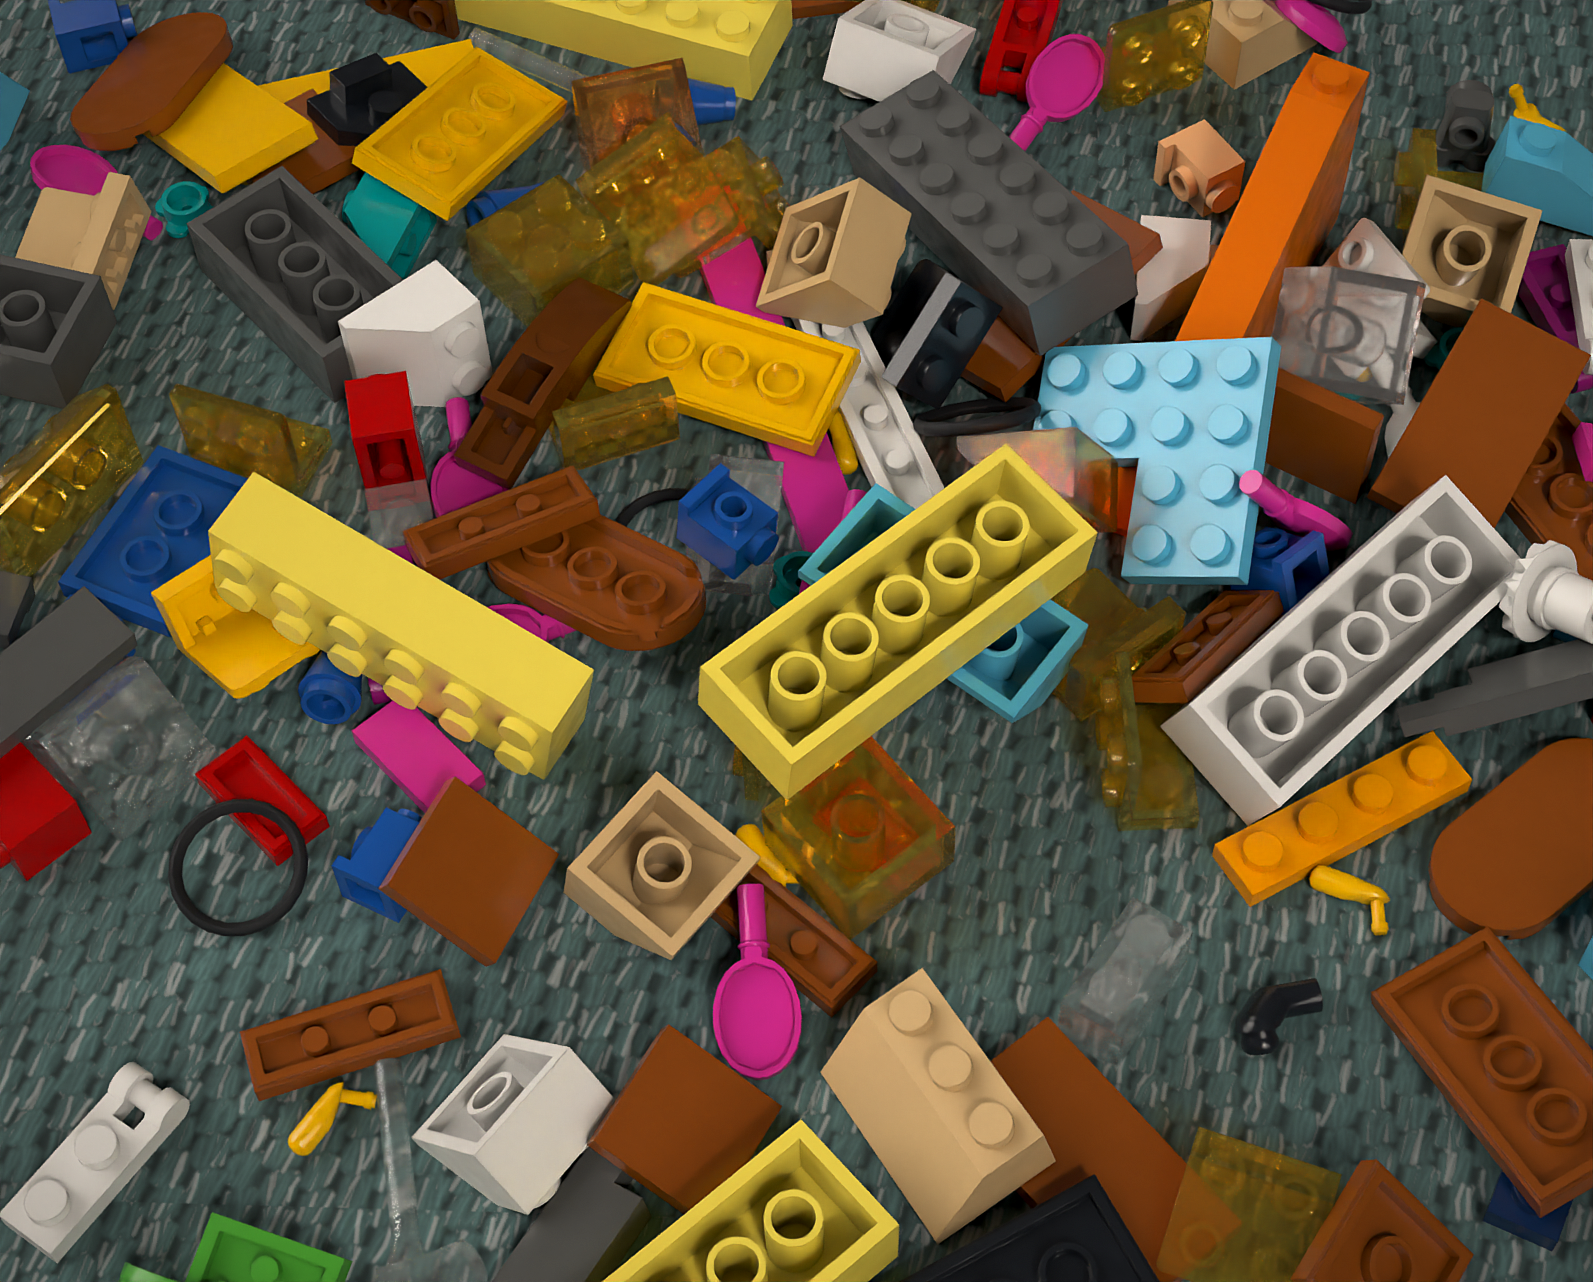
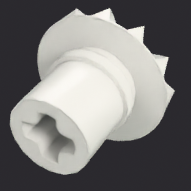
[1499,540,1593,644]

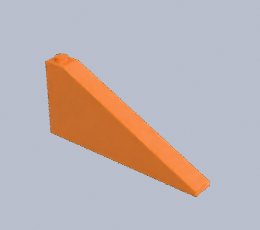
[1093,52,1370,537]

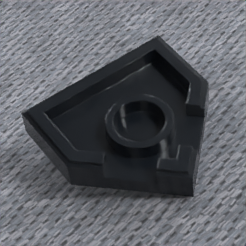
[306,53,427,146]

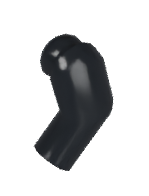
[1235,978,1323,1056]

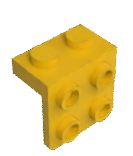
[151,555,321,699]

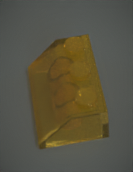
[0,384,144,577]

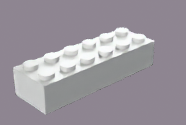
[1160,475,1521,826]

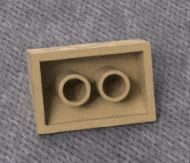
[820,968,1056,1244]

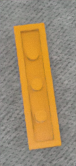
[1212,730,1472,907]

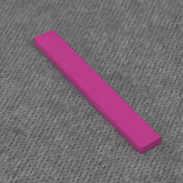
[678,188,849,553]

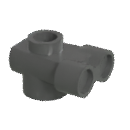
[1423,80,1496,172]

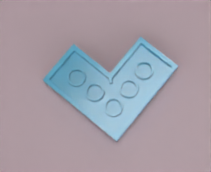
[1028,337,1281,585]

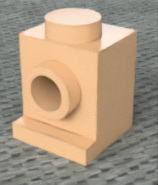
[1153,119,1245,217]

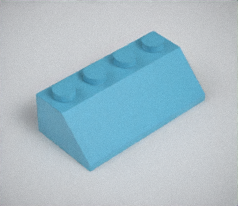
[798,483,1089,723]

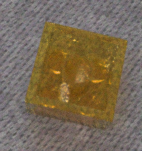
[466,174,634,328]
[761,736,955,940]

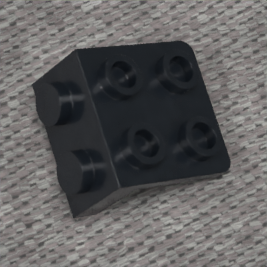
[871,259,1003,410]

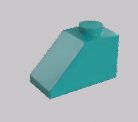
[342,172,437,280]

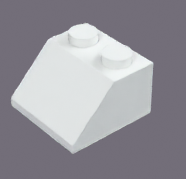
[823,0,976,102]
[338,260,493,407]
[411,1034,615,1215]

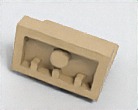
[15,172,152,310]

